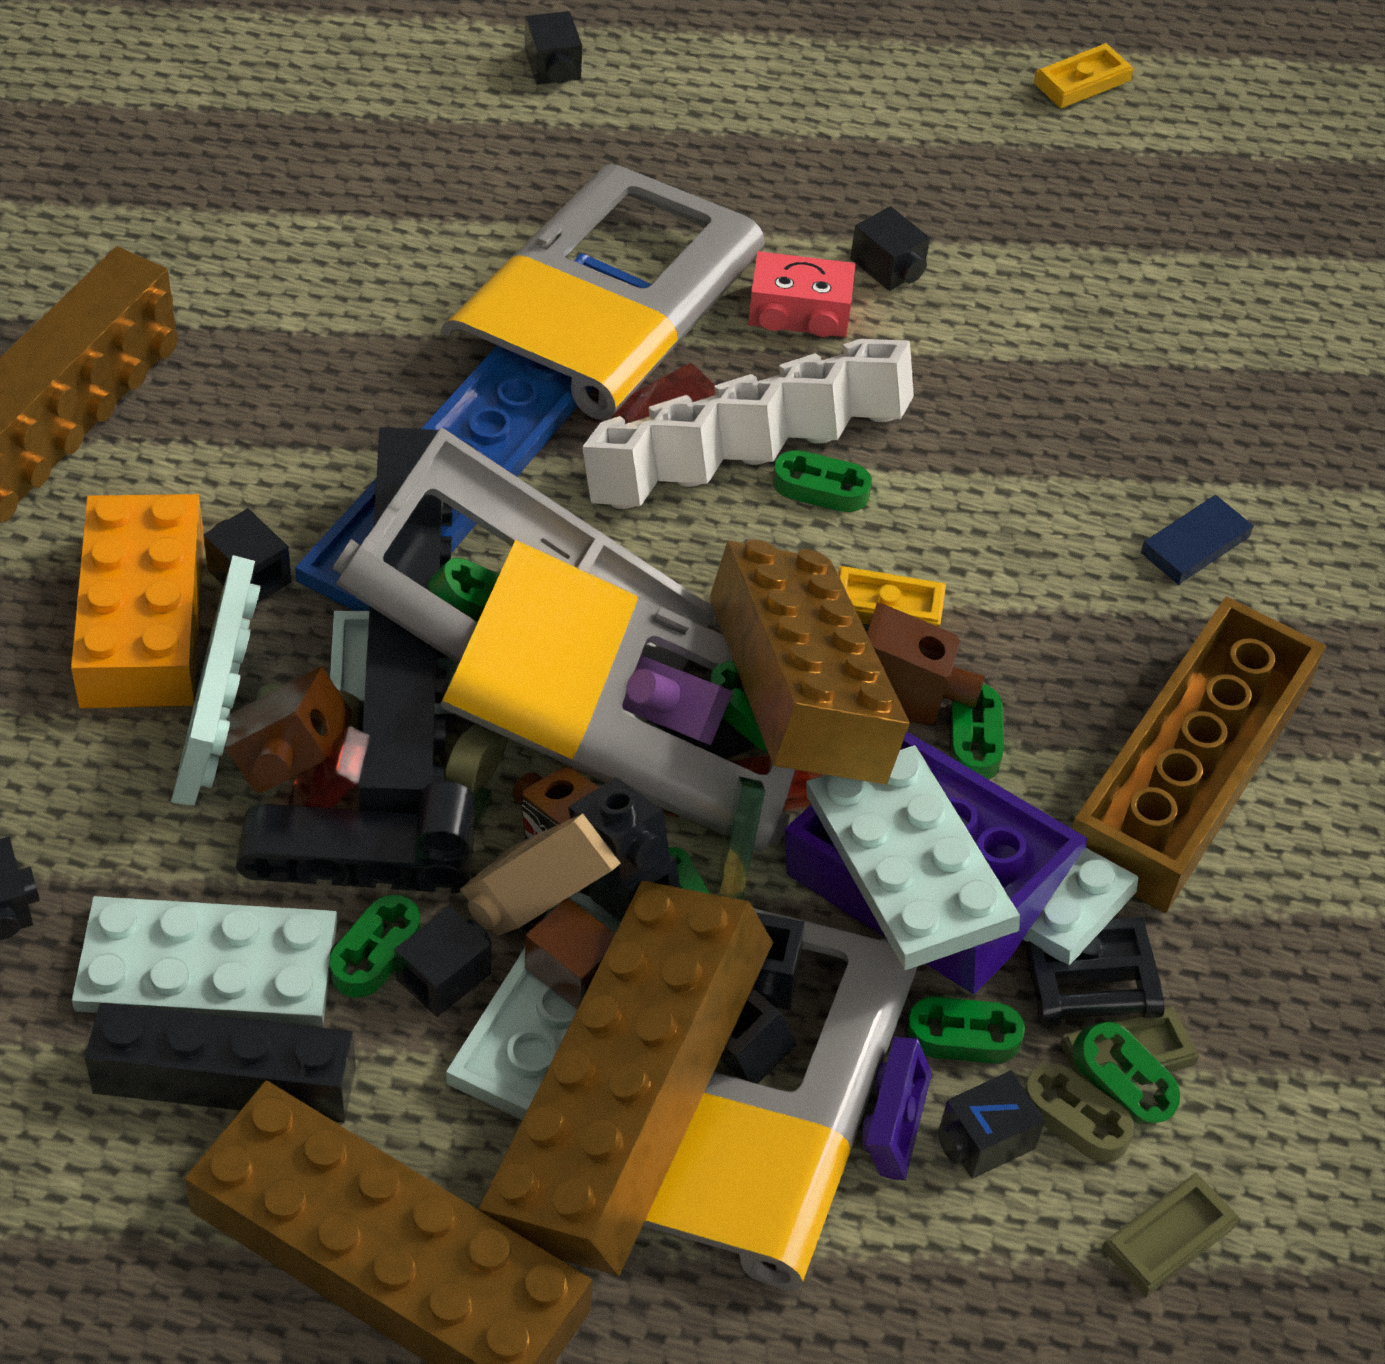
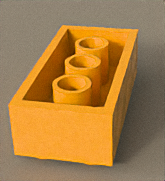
[71,494,204,708]

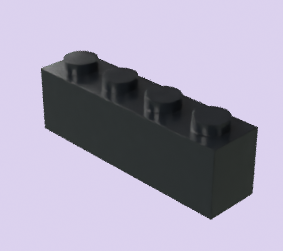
[84,1002,356,1123]

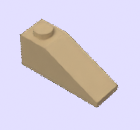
[460,814,620,936]

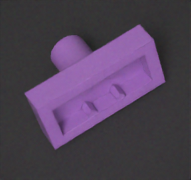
[622,655,733,745]

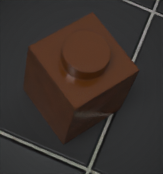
[525,898,615,1010]

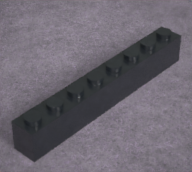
[359,427,453,814]

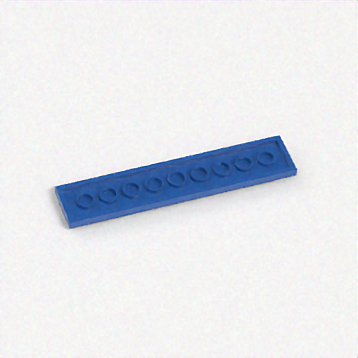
[295,253,652,611]

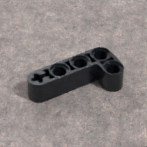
[236,781,475,893]

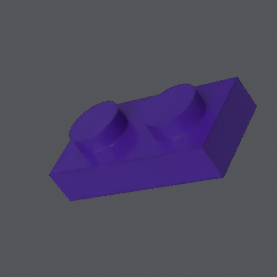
[862,1037,932,1181]

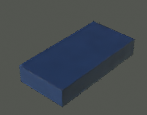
[1141,494,1254,585]

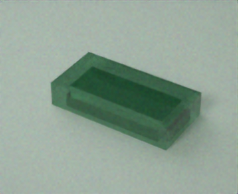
[715,776,766,900]

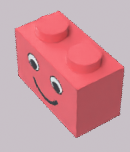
[748,251,855,337]

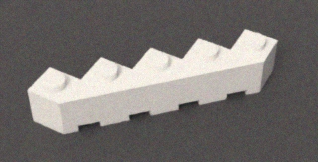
[582,339,914,509]

